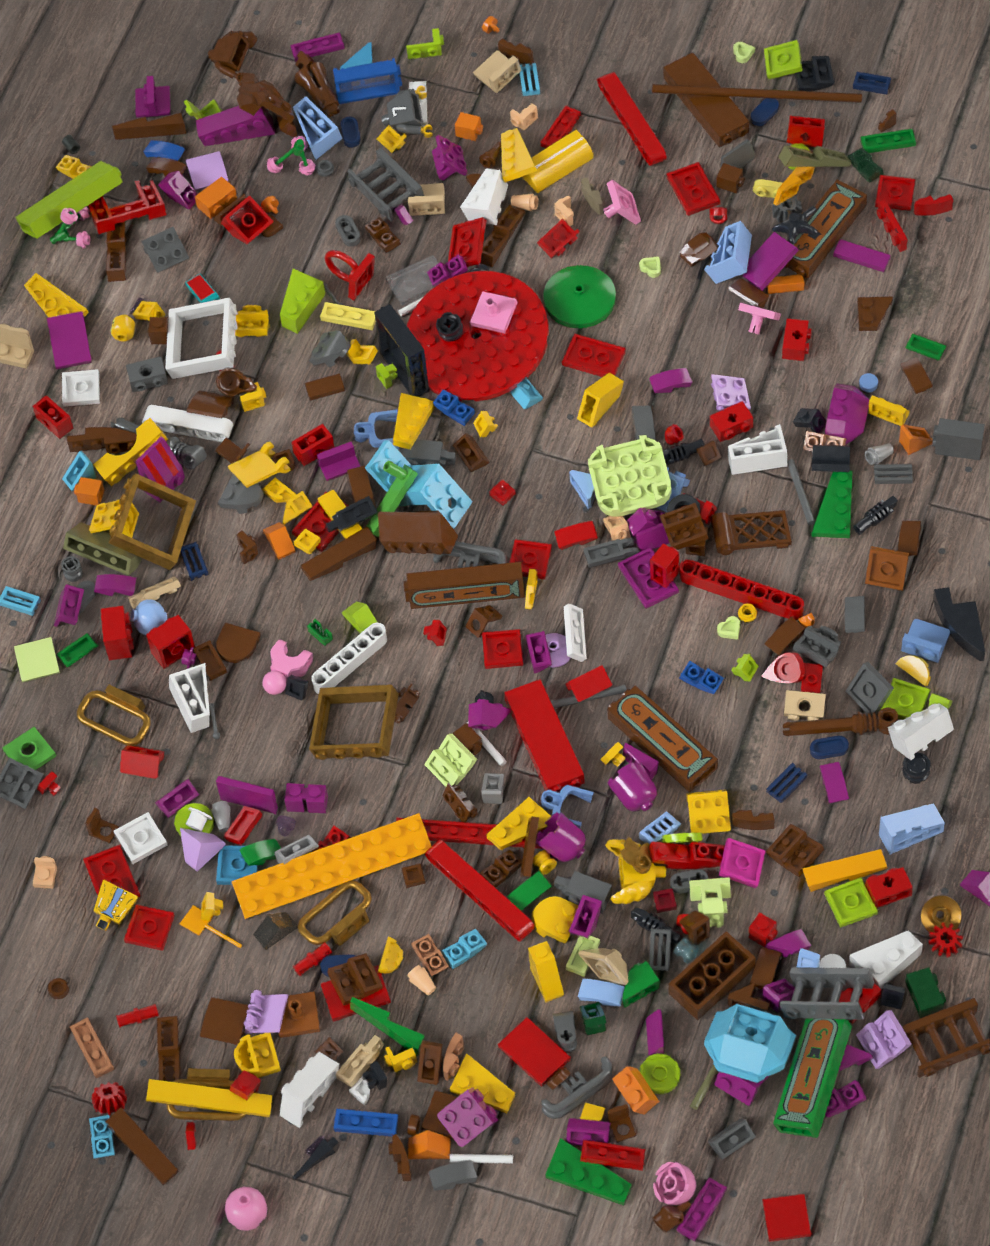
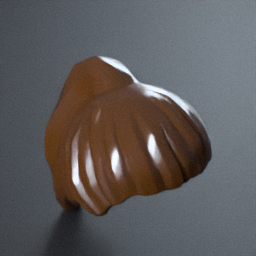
[216,367,257,396]

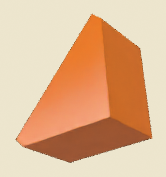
[899,424,933,455]
[263,522,296,559]
[408,1130,450,1159]

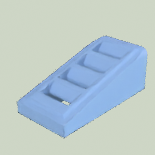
[639,811,681,844]
[796,948,820,968]

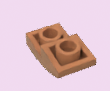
[803,431,846,451]
[411,934,449,977]
[443,1033,464,1081]

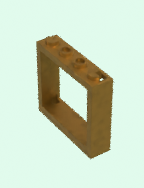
[109,473,196,570]
[309,685,399,760]

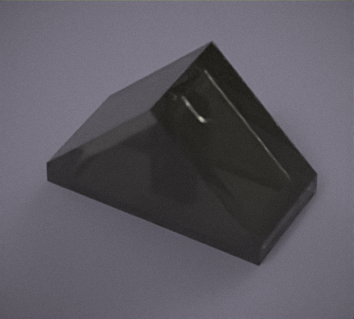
[253,912,298,950]

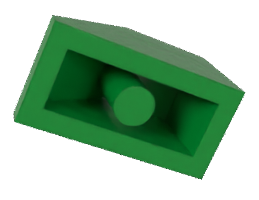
[622,961,660,1008]

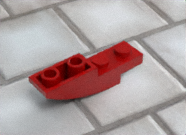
[649,841,725,869]

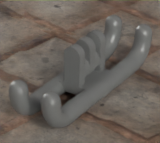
[433,541,506,568]
[541,1056,613,1119]

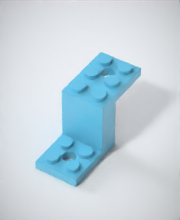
[365,440,473,529]

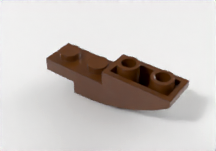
[67,427,137,454]

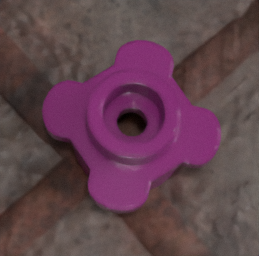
[182,647,196,669]

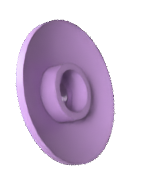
[545,633,571,668]

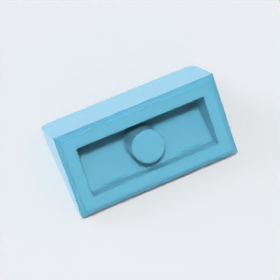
[510,378,543,409]

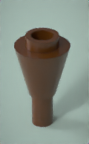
[479,141,501,169]

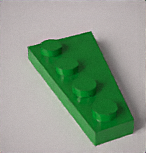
[812,470,852,538]
[545,1138,631,1206]

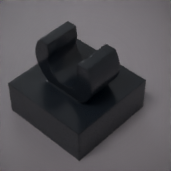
[285,675,309,701]
[881,984,905,1010]
[362,1061,387,1090]

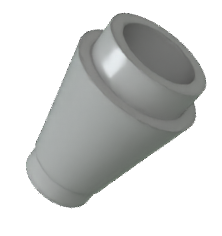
[865,443,894,465]
[211,801,230,832]

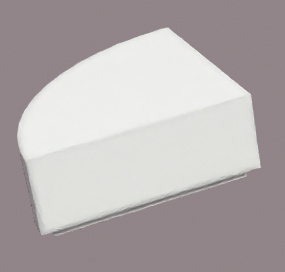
[349,1076,370,1105]

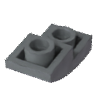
[631,405,655,440]
[845,596,865,633]
[429,1160,477,1191]

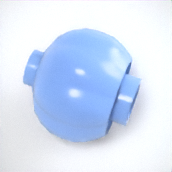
[130,599,167,635]

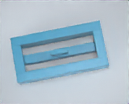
[519,63,540,96]
[0,586,41,616]

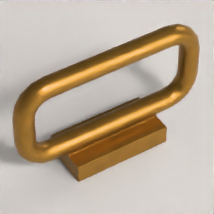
[77,684,151,746]
[298,880,372,947]
[166,1068,246,1121]

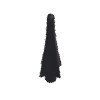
[292,1137,339,1180]

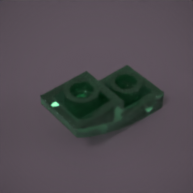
[847,148,884,183]

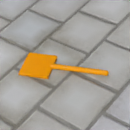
[179,905,242,948]

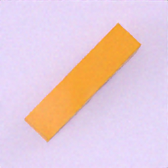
[773,167,815,206]
[802,849,888,892]

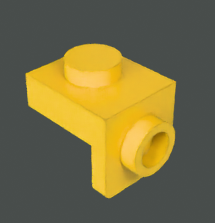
[376,125,407,153]
[346,339,378,364]
[384,1047,417,1072]

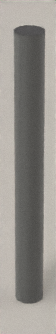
[787,459,815,525]
[551,685,627,708]

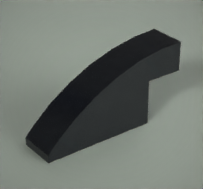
[933,587,985,661]

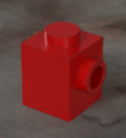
[748,912,778,948]

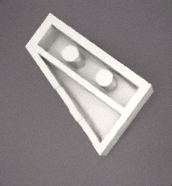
[461,169,508,225]
[169,663,210,733]
[888,703,954,760]

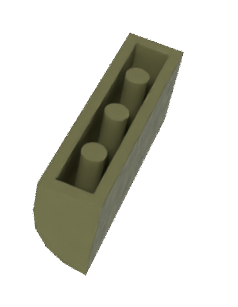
[63,522,143,575]

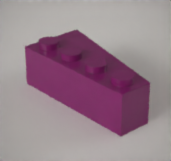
[196,106,275,146]

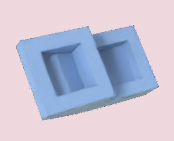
[578,979,625,1006]

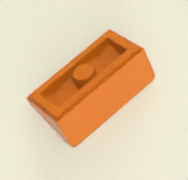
[767,275,804,294]

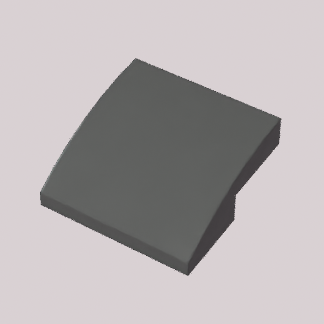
[0,757,44,809]

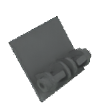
[141,227,189,273]

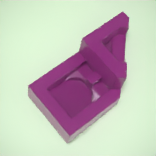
[393,203,413,225]
[766,929,811,958]
[838,1045,874,1072]

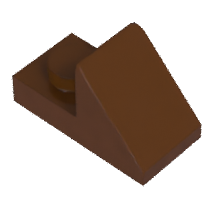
[680,911,710,947]
[728,983,770,1013]
[417,1041,444,1085]

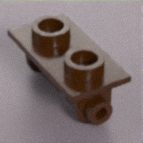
[394,683,420,724]
[442,783,478,822]

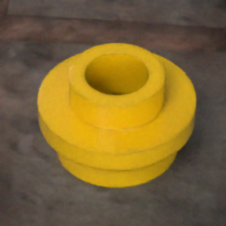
[738,603,757,622]

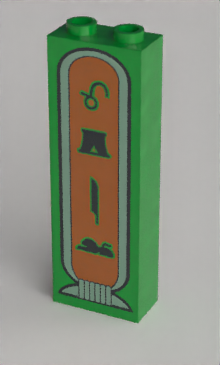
[773,1019,852,1138]

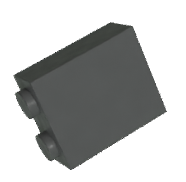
[932,418,985,460]

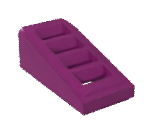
[623,743,659,780]

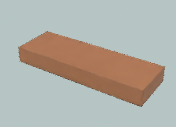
[70,1017,114,1079]

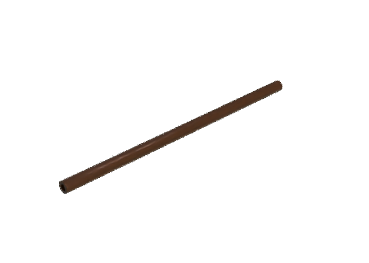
[652,84,862,103]

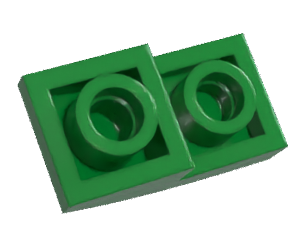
[239,839,281,866]
[507,871,552,911]

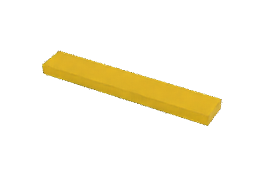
[146,1079,273,1117]

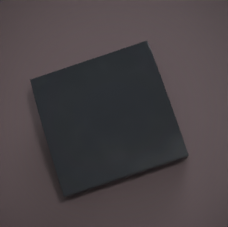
[794,56,834,91]

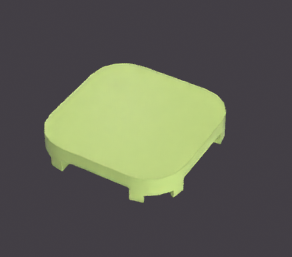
[588,435,672,517]

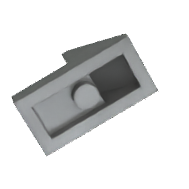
[481,773,504,804]

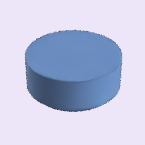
[859,373,878,392]

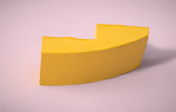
[56,155,92,179]

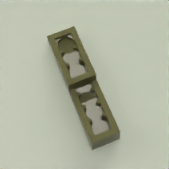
[778,145,851,167]

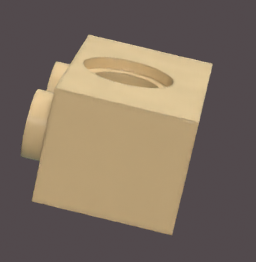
[784,690,826,721]

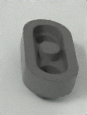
[335,215,361,247]

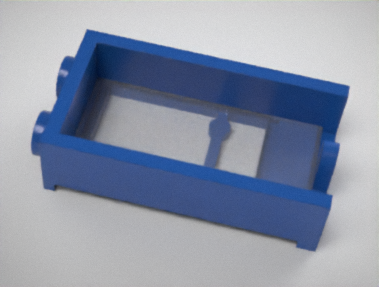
[333,58,402,104]

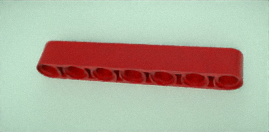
[597,72,667,166]
[679,559,804,620]
[424,840,535,942]

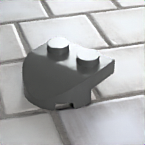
[309,330,351,367]
[218,474,264,514]
[793,626,841,667]

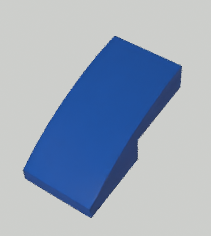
[143,141,185,161]
[433,390,475,426]
[679,661,724,694]

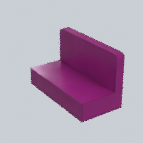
[317,442,360,481]
[53,584,84,627]

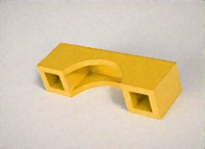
[93,418,169,486]

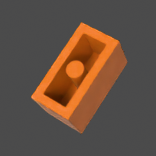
[195,176,237,219]
[612,1066,660,1114]

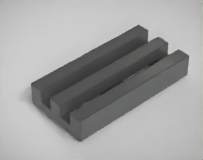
[874,464,913,484]
[649,929,672,971]

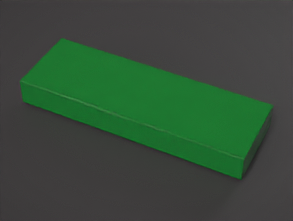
[860,129,916,154]

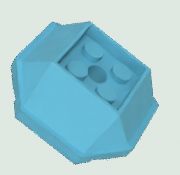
[704,1004,796,1083]

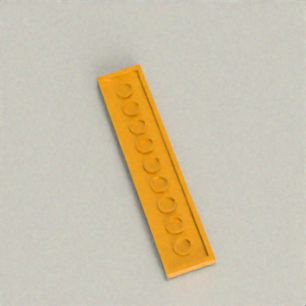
[231,813,431,920]

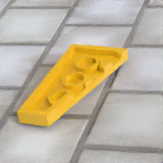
[501,128,537,183]
[24,273,89,318]
[393,393,435,450]

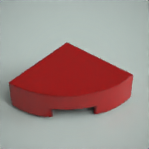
[185,1121,196,1150]

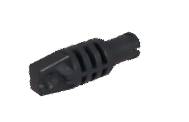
[663,439,705,465]
[853,496,898,535]
[631,906,683,945]

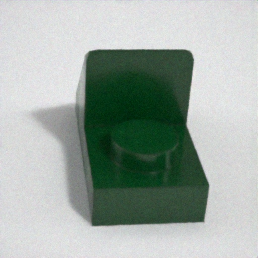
[579,1002,606,1035]

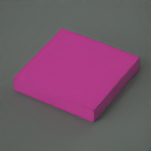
[719,838,765,888]

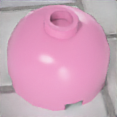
[653,1162,696,1205]
[225,1187,267,1230]

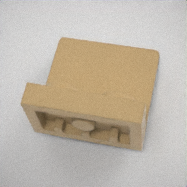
[473,51,521,93]
[408,183,445,216]
[0,324,34,369]

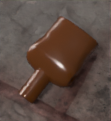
[652,1201,691,1233]

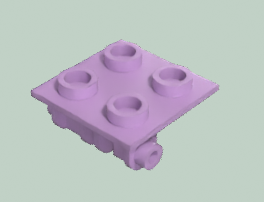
[711,374,751,411]
[244,990,288,1034]

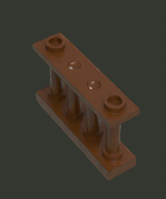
[901,998,990,1078]

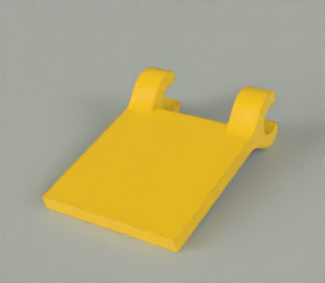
[228,442,291,488]

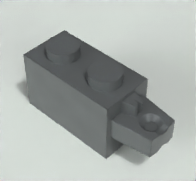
[403,439,456,466]
[554,871,612,914]

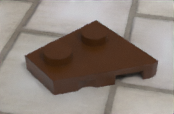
[857,296,893,331]

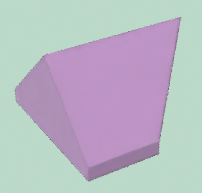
[180,828,226,871]

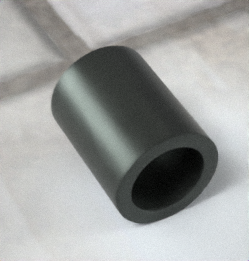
[62,135,80,154]

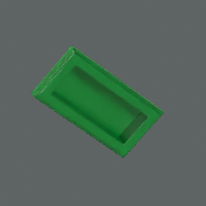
[905,333,946,361]
[56,633,98,668]

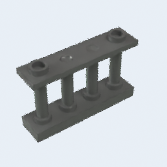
[347,148,424,221]
[780,967,874,1020]

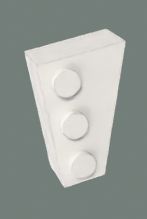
[728,424,787,475]
[849,931,923,989]
[280,1052,339,1128]

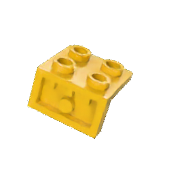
[89,499,139,538]
[686,789,731,834]

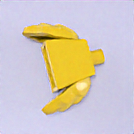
[605,839,666,904]

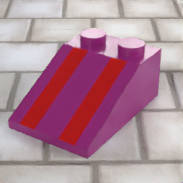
[136,436,185,503]

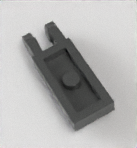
[583,537,639,568]

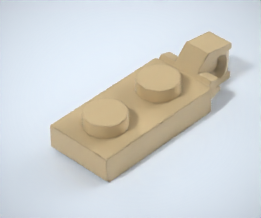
[128,577,181,609]
[335,1035,384,1088]

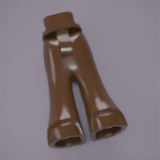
[294,62,340,117]

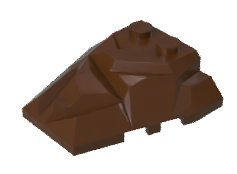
[237,73,297,138]

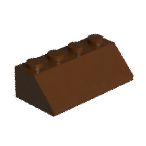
[378,512,458,555]

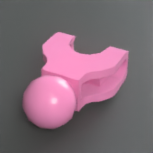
[262,640,313,695]

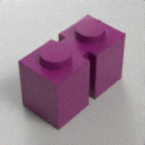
[285,783,328,813]

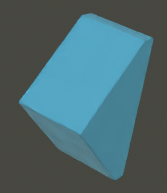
[62,451,96,491]

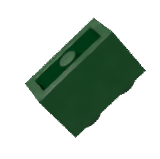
[905,967,946,1018]

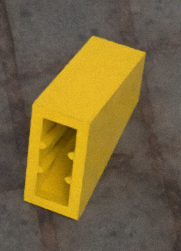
[577,373,624,428]
[528,941,564,1003]

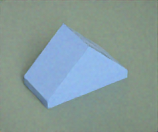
[569,470,595,509]

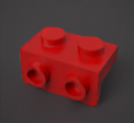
[537,219,580,258]

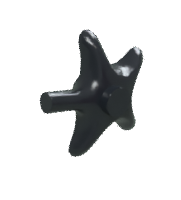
[772,206,818,244]

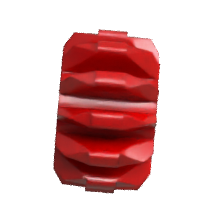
[928,922,963,958]
[91,1082,127,1116]

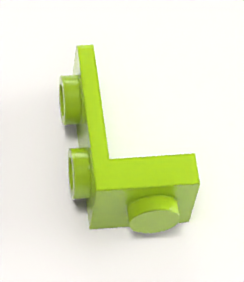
[406,28,444,59]
[184,99,222,120]

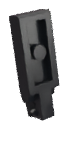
[325,496,378,533]

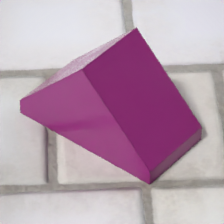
[960,870,990,906]
[569,895,602,939]
[763,978,795,1013]

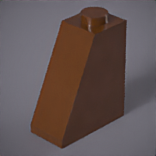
[346,465,377,509]

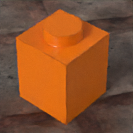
[455,112,483,141]
[74,477,105,506]

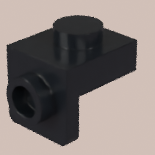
[793,408,826,433]

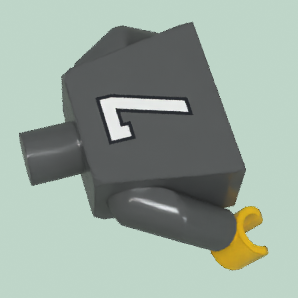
[381,85,433,138]

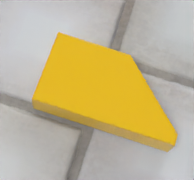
[262,477,297,503]
[282,491,313,525]
[525,569,538,610]

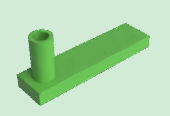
[366,461,418,537]

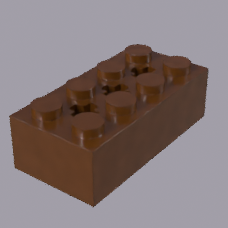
[668,931,756,1020]

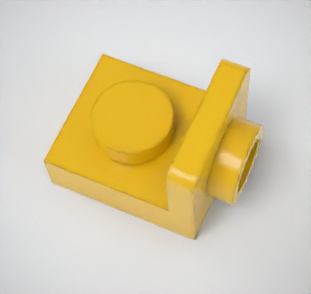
[133,301,165,320]
[240,382,266,412]

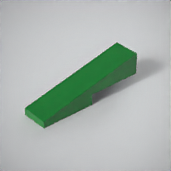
[350,997,425,1056]

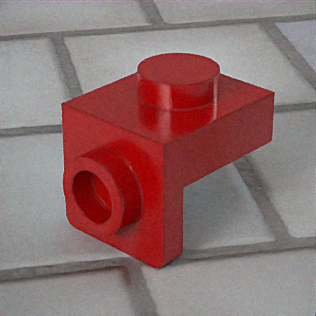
[230,1070,261,1101]

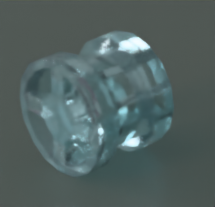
[674,938,699,964]

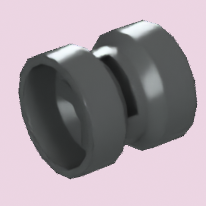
[61,556,83,582]

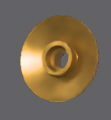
[921,895,962,932]

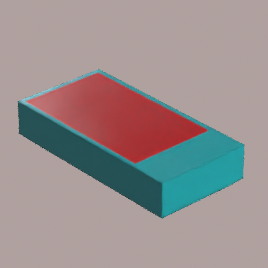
[185,274,220,303]

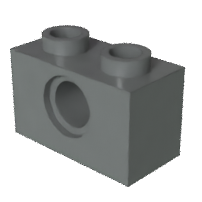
[126,356,168,392]

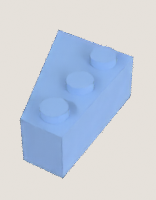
[293,97,342,160]
[705,221,752,284]
[879,803,945,854]

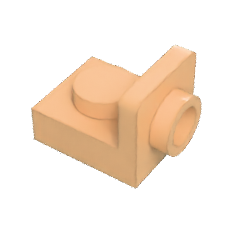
[510,104,538,130]
[554,195,574,226]
[603,516,631,541]
[33,856,57,889]

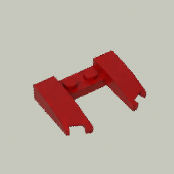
[87,180,166,234]

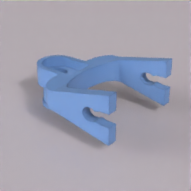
[354,410,399,450]
[541,785,594,829]

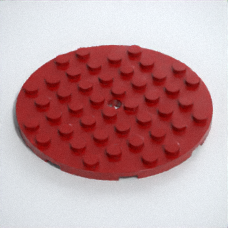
[407,271,549,401]

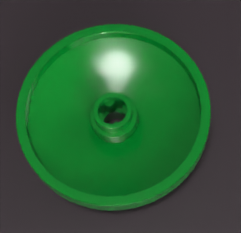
[543,265,616,328]

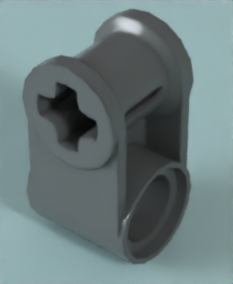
[553,1011,577,1053]

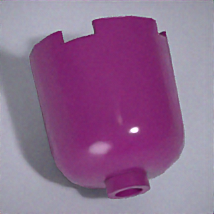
[608,761,657,812]
[536,812,586,862]

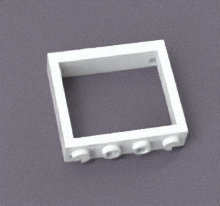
[165,298,238,379]

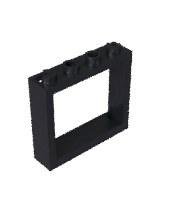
[374,304,429,397]

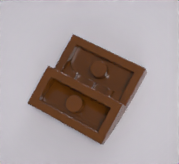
[187,390,234,419]
[660,503,709,550]
[766,824,824,877]
[327,953,383,1006]
[200,997,250,1045]

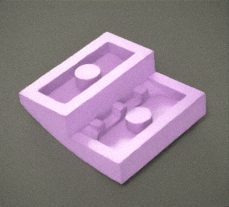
[186,151,229,191]
[856,1010,912,1069]

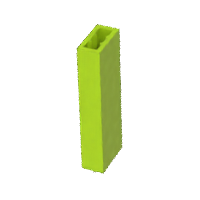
[15,161,123,239]

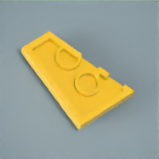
[486,797,551,850]
[450,1053,515,1114]

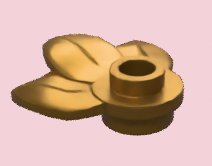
[620,837,651,874]

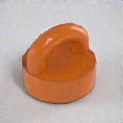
[482,16,500,34]
[261,196,279,214]

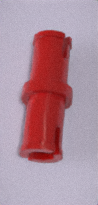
[292,942,332,976]
[116,1004,159,1028]

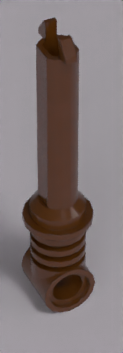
[783,707,898,736]

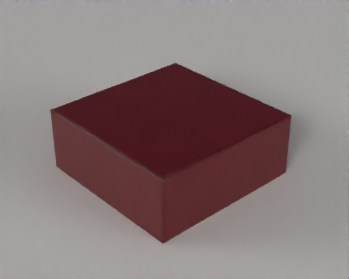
[653,888,677,913]

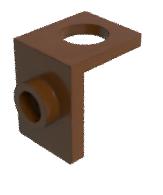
[215,438,250,464]
[465,605,503,638]
[85,808,119,844]
[608,1104,636,1143]

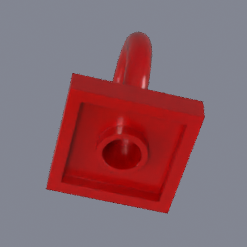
[325,250,375,301]

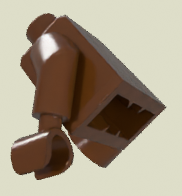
[208,30,257,84]

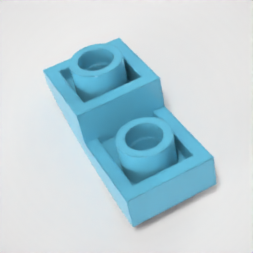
[441,929,487,969]
[89,1115,115,1159]

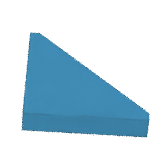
[340,42,372,70]

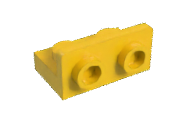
[868,395,910,426]

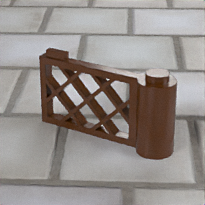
[710,510,792,556]

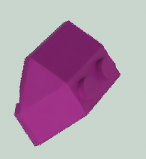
[825,383,870,446]

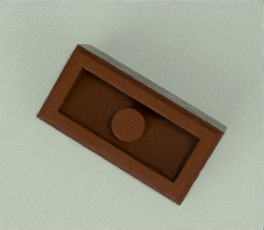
[214,194,246,226]
[728,279,769,308]
[452,433,490,472]

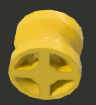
[533,850,557,875]

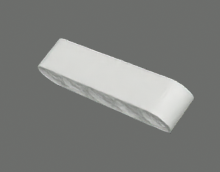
[142,405,233,442]
[312,623,387,694]

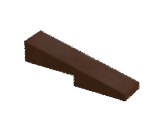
[112,113,187,140]
[481,205,525,268]
[106,221,126,282]
[301,527,377,581]
[157,1016,181,1082]
[106,1108,179,1185]

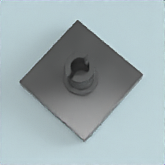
[846,662,894,715]

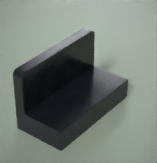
[812,445,850,472]

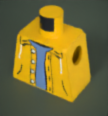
[94,880,138,931]

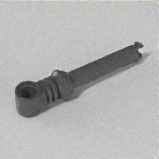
[110,418,207,470]

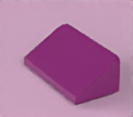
[636,523,669,552]
[526,631,552,674]
[155,779,200,818]
[646,1009,664,1056]
[566,1118,610,1146]

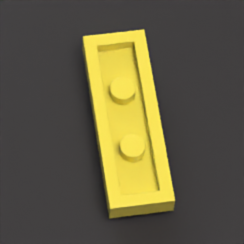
[320,302,376,330]

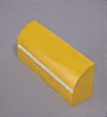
[522,130,594,193]

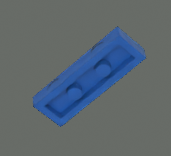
[333,1109,399,1137]

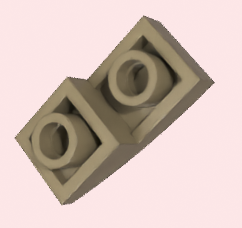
[581,177,606,215]

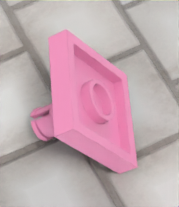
[604,180,641,225]
[470,291,517,333]
[738,303,781,335]

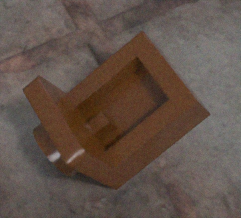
[236,530,259,564]

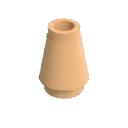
[511,194,539,211]
[407,965,437,996]

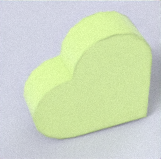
[733,42,755,63]
[639,257,661,278]
[717,616,740,639]

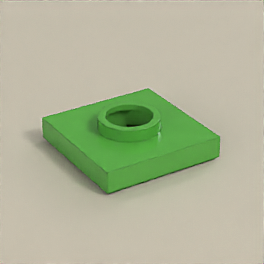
[2,727,56,770]

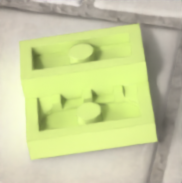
[14,637,60,682]
[424,734,477,787]

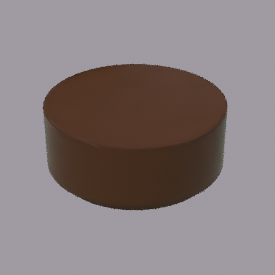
[48,978,69,1000]
[407,1114,420,1136]

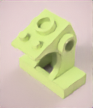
[689,877,731,928]

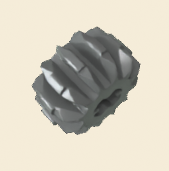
[772,196,802,223]

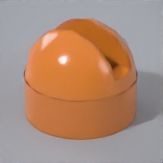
[798,613,815,628]

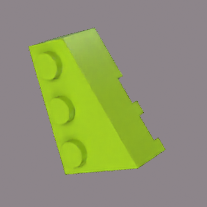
[280,269,326,334]

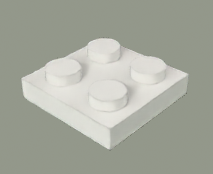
[62,369,100,407]
[114,812,167,864]

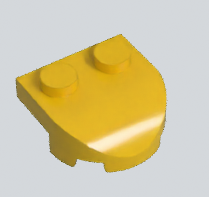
[235,305,269,337]
[531,896,578,944]
[234,1033,281,1078]

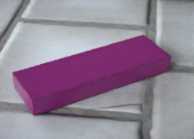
[290,32,345,62]
[833,239,891,272]
[677,1177,727,1242]

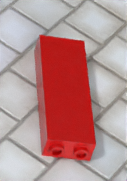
[504,679,585,793]

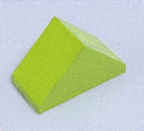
[342,601,378,634]

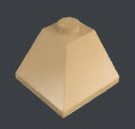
[578,948,628,985]

